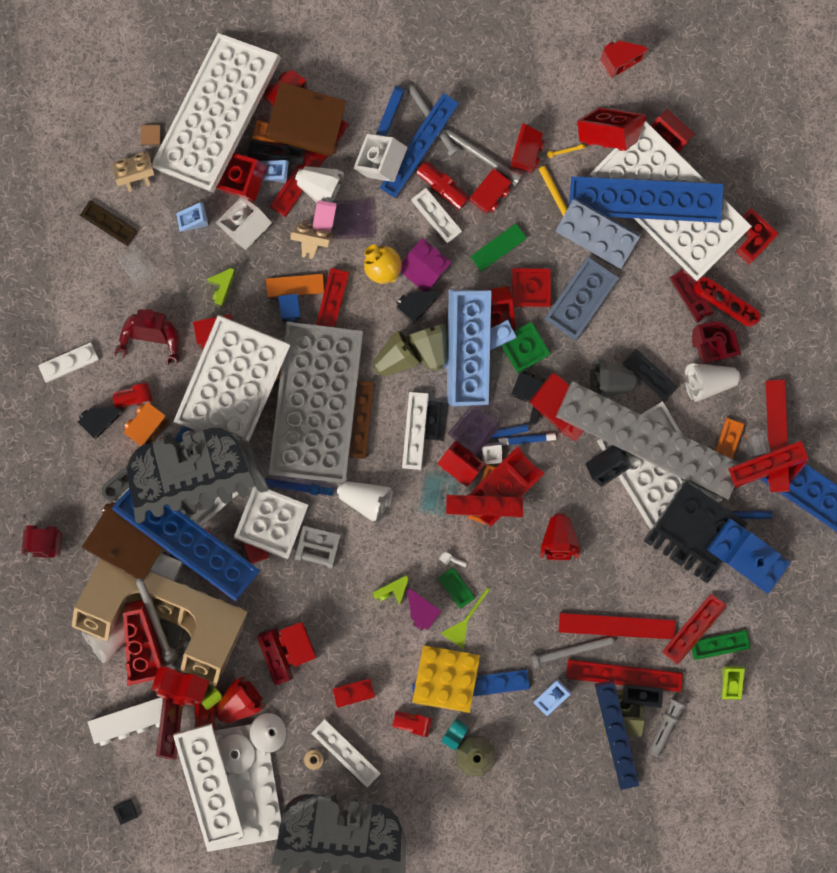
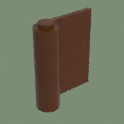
[265,82,347,157]
[82,502,166,580]

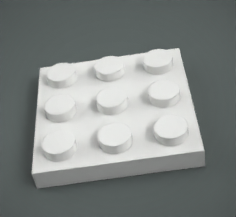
[233,487,308,559]

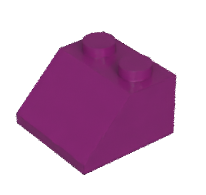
[401,238,451,292]
[407,588,441,631]

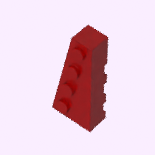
[123,599,167,686]

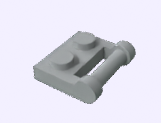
[295,526,341,569]

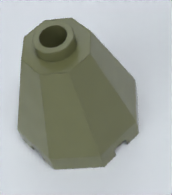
[405,323,447,372]
[373,331,422,377]
[456,737,495,777]

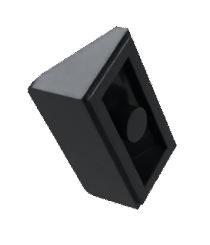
[425,401,449,442]
[623,684,663,708]

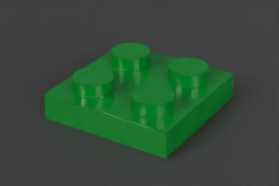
[501,322,551,374]

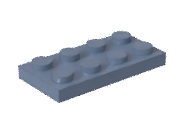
[555,198,640,269]
[544,257,619,341]

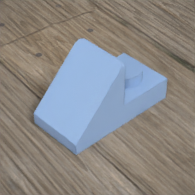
[260,160,288,183]
[533,679,571,716]

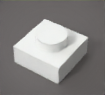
[481,442,502,465]

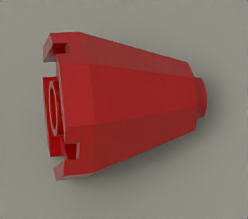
[540,513,580,561]
[215,676,266,724]

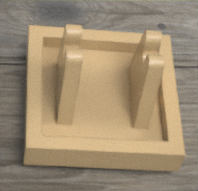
[112,152,154,192]
[290,222,334,259]

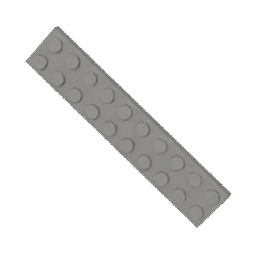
[556,381,740,500]

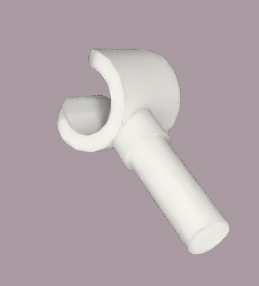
[439,552,467,567]

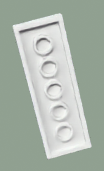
[173,723,245,847]

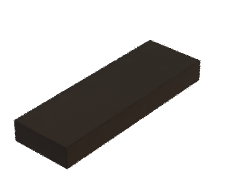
[79,200,138,247]

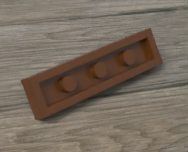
[348,381,374,459]

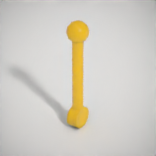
[547,144,586,158]

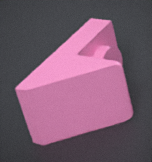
[313,200,336,232]

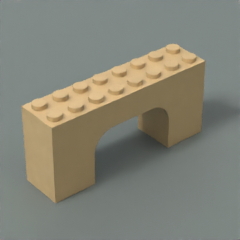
[72,559,247,687]

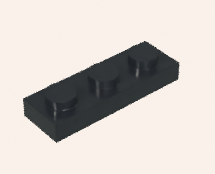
[247,140,307,164]
[623,349,678,402]

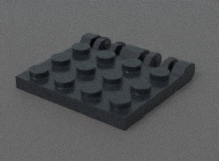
[644,480,748,583]

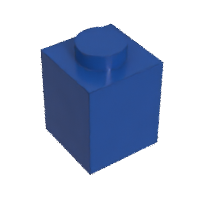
[278,294,301,323]

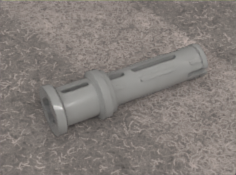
[648,698,686,758]

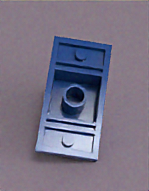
[707,518,790,594]

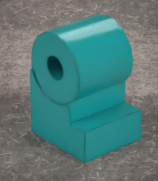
[441,718,469,751]

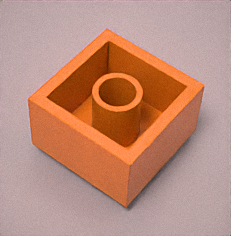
[123,402,170,446]

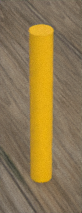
[539,166,568,216]

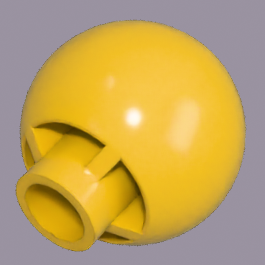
[364,244,402,284]

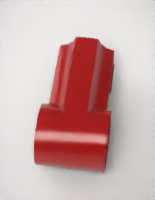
[112,382,153,409]
[392,710,433,737]

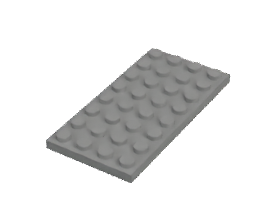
[268,322,363,483]

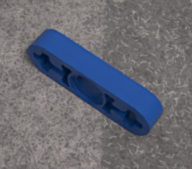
[376,85,405,137]

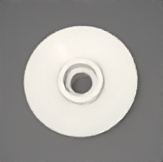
[250,713,286,753]
[218,734,255,774]

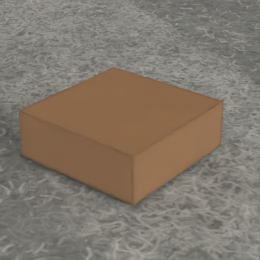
[141,125,161,145]

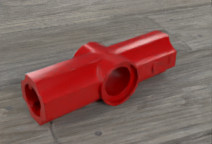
[416,161,470,210]

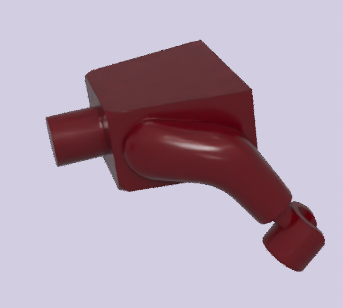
[115,309,180,366]

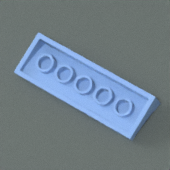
[447,289,491,406]

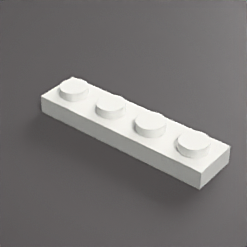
[402,392,429,470]
[311,719,381,787]

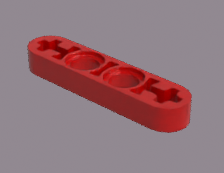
[694,277,761,327]

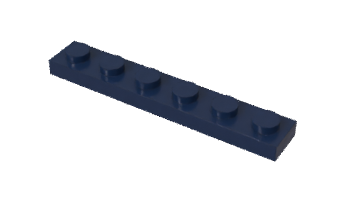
[595,680,639,790]

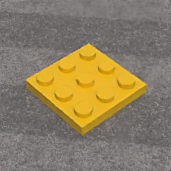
[412,645,480,713]

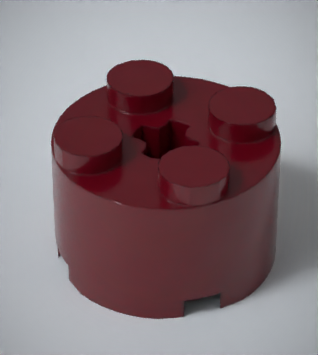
[21,525,62,558]

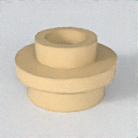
[304,750,324,770]

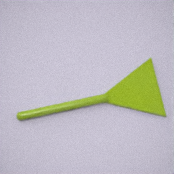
[440,587,490,650]

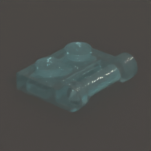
[418,474,459,518]

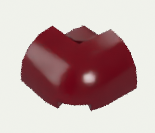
[692,321,741,364]

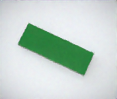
[470,223,527,272]
[691,630,751,660]

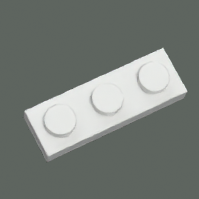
[411,188,462,244]
[38,342,99,383]

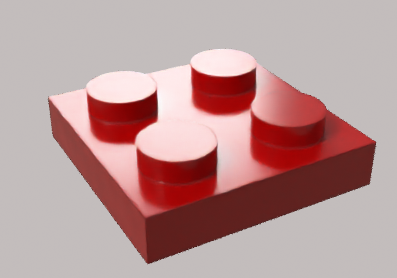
[512,268,551,307]

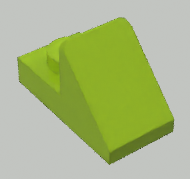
[207,268,236,308]
[372,575,408,605]
[721,666,745,699]
[202,684,222,710]

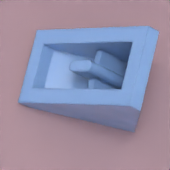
[176,202,209,232]

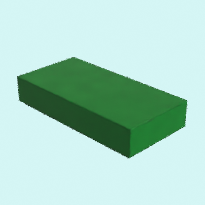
[438,567,475,609]

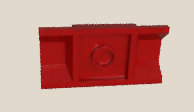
[469,446,545,527]

